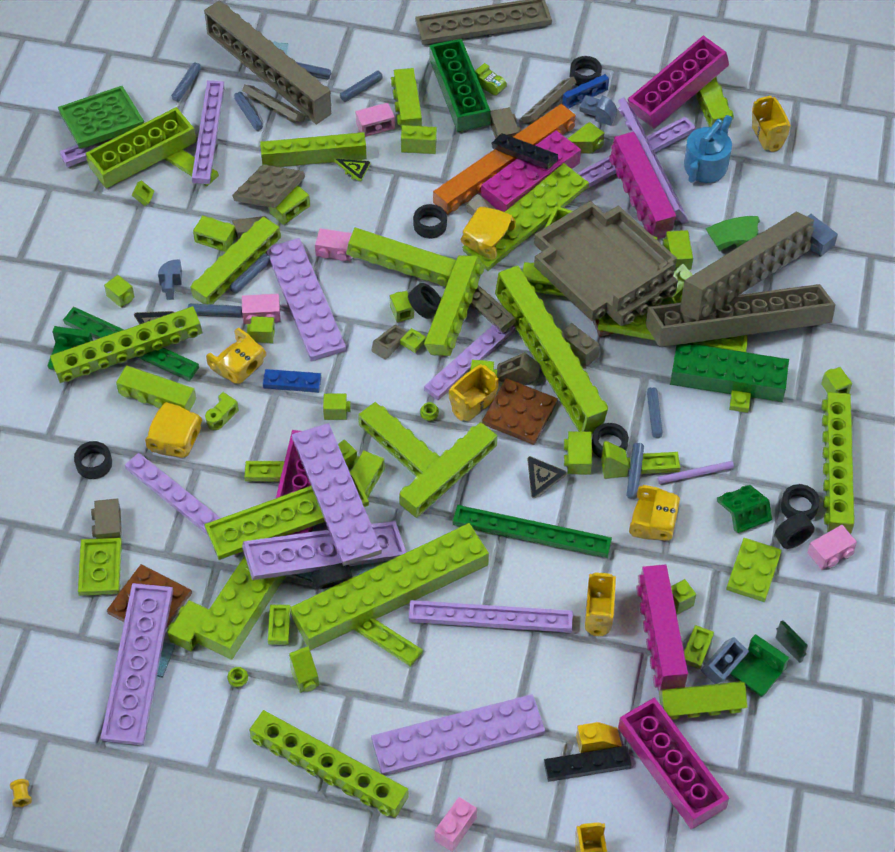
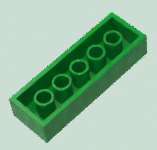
[429,38,491,132]
[670,343,789,402]

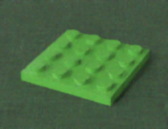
[58,86,144,149]

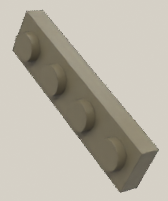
[521,77,576,123]
[242,84,306,123]
[471,285,517,333]

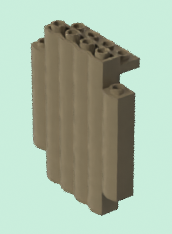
[534,201,678,326]

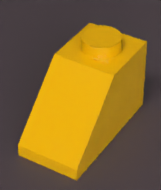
[576,722,622,753]

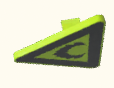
[334,158,371,181]

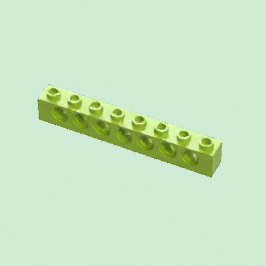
[50,306,203,383]
[822,392,854,534]
[249,710,409,818]

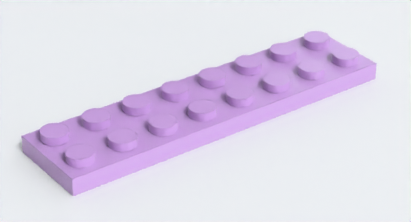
[618,97,689,224]
[266,238,346,361]
[292,423,382,566]
[242,521,406,580]
[101,583,174,745]
[371,694,545,776]

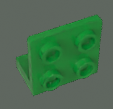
[47,326,93,370]
[717,485,772,533]
[730,634,790,697]

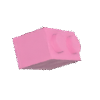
[355,103,395,137]
[315,228,352,261]
[242,294,281,324]
[807,525,857,570]
[435,797,477,852]

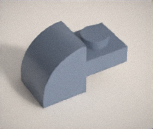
[580,95,617,126]
[158,259,182,300]

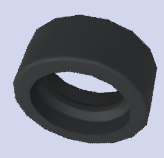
[569,56,602,86]
[413,204,447,239]
[408,283,441,319]
[592,423,629,458]
[74,441,112,479]
[780,484,820,520]
[774,514,815,549]
[312,563,352,590]

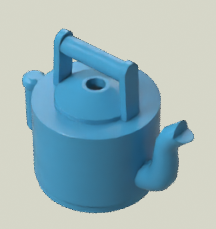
[684,115,732,183]

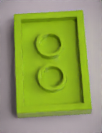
[78,538,122,596]
[726,538,782,602]

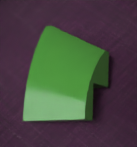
[706,216,760,251]

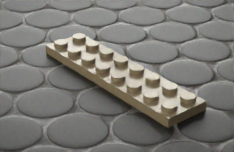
[415,0,552,45]

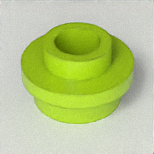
[420,402,439,421]
[227,667,248,687]

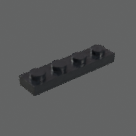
[491,133,559,170]
[544,746,632,782]

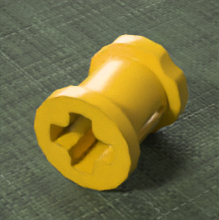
[10,779,32,807]

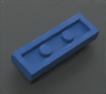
[562,74,609,109]
[263,369,322,393]

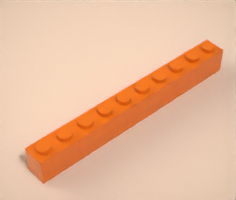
[433,104,576,215]

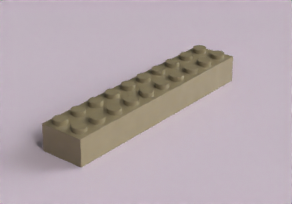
[204,0,332,125]
[680,211,814,321]
[646,284,836,347]

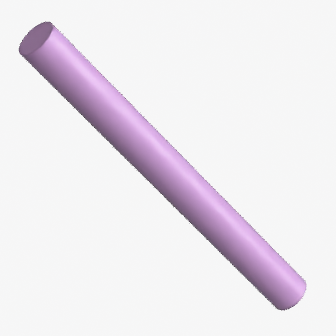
[658,461,734,484]

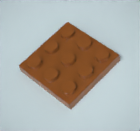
[482,378,558,445]
[107,564,192,629]

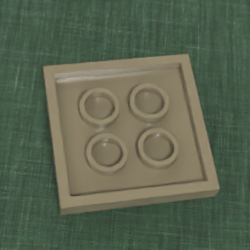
[232,165,305,208]

